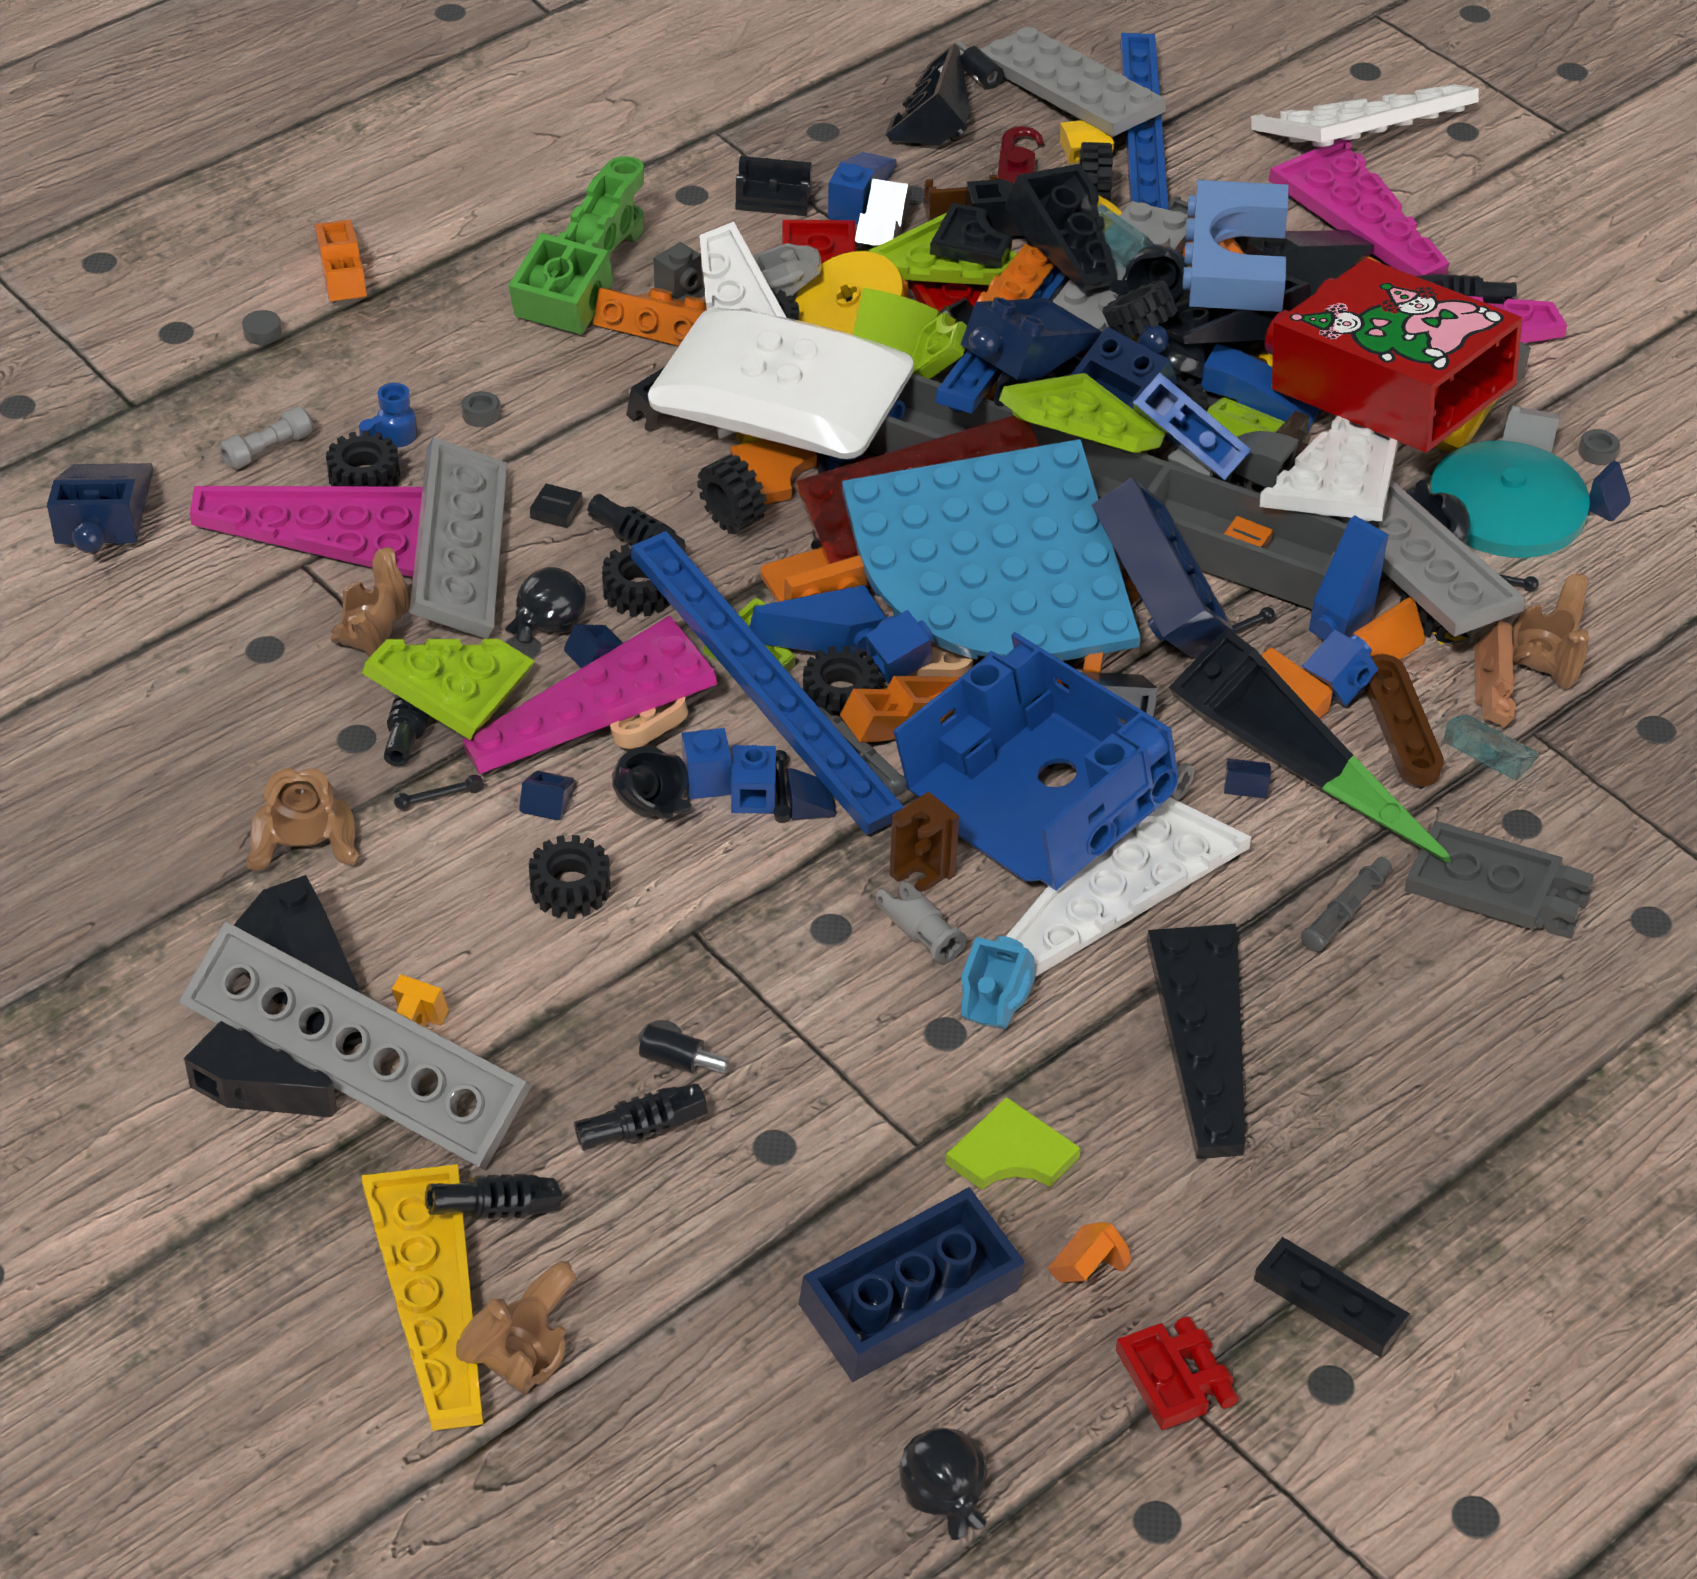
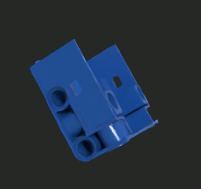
[893,632,1178,891]

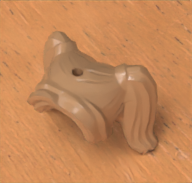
[331,547,411,657]
[1512,573,1590,689]
[246,768,359,872]
[456,1260,576,1394]

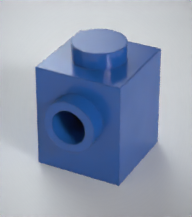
[865,609,934,684]
[1302,630,1379,706]
[682,728,731,800]
[731,745,776,814]

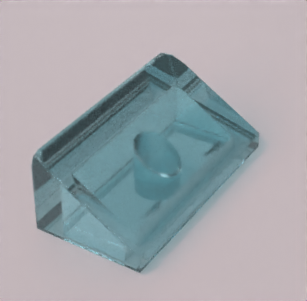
[1098,204,1154,268]
[1443,714,1539,781]

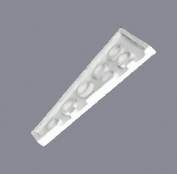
[1251,84,1479,147]
[699,222,786,439]
[1260,416,1399,522]
[1006,797,1251,976]

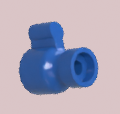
[359,383,417,448]

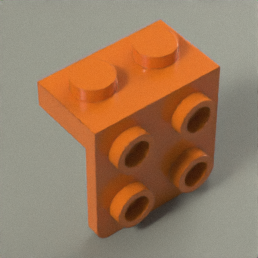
[760,546,867,602]

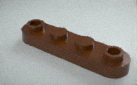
[1364,654,1444,786]

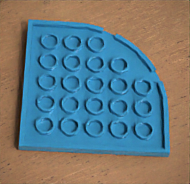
[842,439,1141,661]

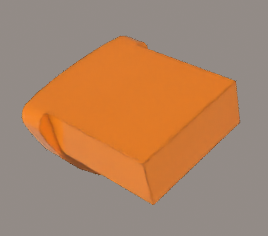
[1047,1222,1132,1283]

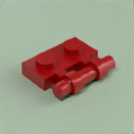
[1115,1316,1239,1431]

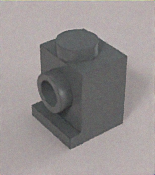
[653,242,705,301]

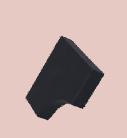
[930,203,1012,268]

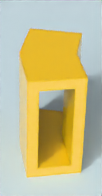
[1060,120,1114,164]

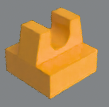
[392,974,449,1027]

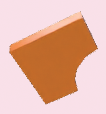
[730,439,817,505]

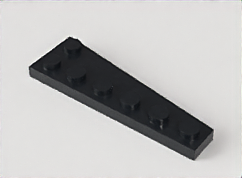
[1146,924,1245,1159]

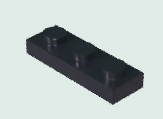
[1254,1236,1410,1358]

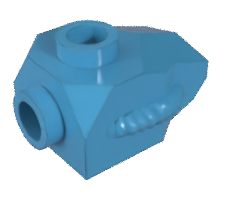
[961,936,1035,1029]

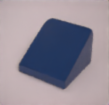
[1589,460,1631,521]
[564,624,623,668]
[1224,758,1271,798]
[787,768,835,820]
[519,770,576,820]

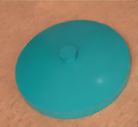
[1429,440,1590,558]

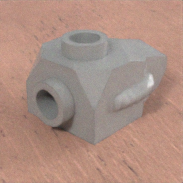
[754,243,822,297]

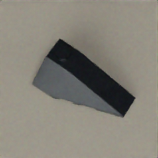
[885,43,970,146]
[1005,164,1117,291]
[1246,230,1375,296]
[233,875,362,1050]

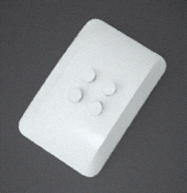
[648,308,914,459]

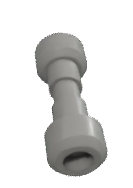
[220,406,313,470]

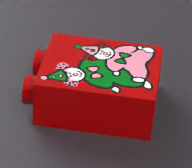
[1265,258,1523,453]

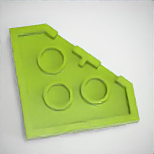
[869,213,1017,285]
[999,373,1165,453]
[362,639,534,740]

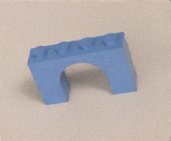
[1182,180,1289,312]

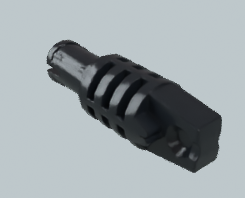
[1416,274,1517,304]
[587,494,686,553]
[384,694,429,767]
[574,1084,708,1151]
[425,1174,563,1220]

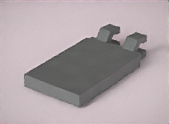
[1405,821,1594,938]

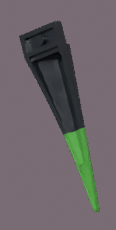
[1169,627,1451,863]

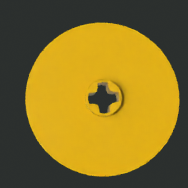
[796,251,904,335]

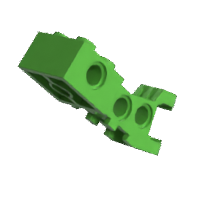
[508,156,644,335]

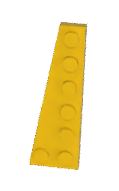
[361,1164,483,1431]

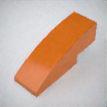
[314,219,367,302]
[840,676,960,743]

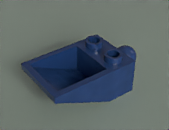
[960,297,1102,380]
[1071,324,1178,410]
[47,463,153,553]

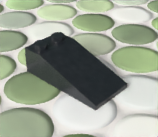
[1159,275,1311,344]

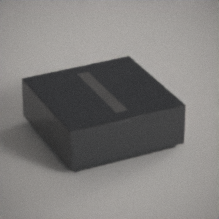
[530,483,583,528]

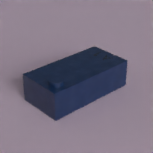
[1091,477,1235,659]
[798,1187,1026,1382]

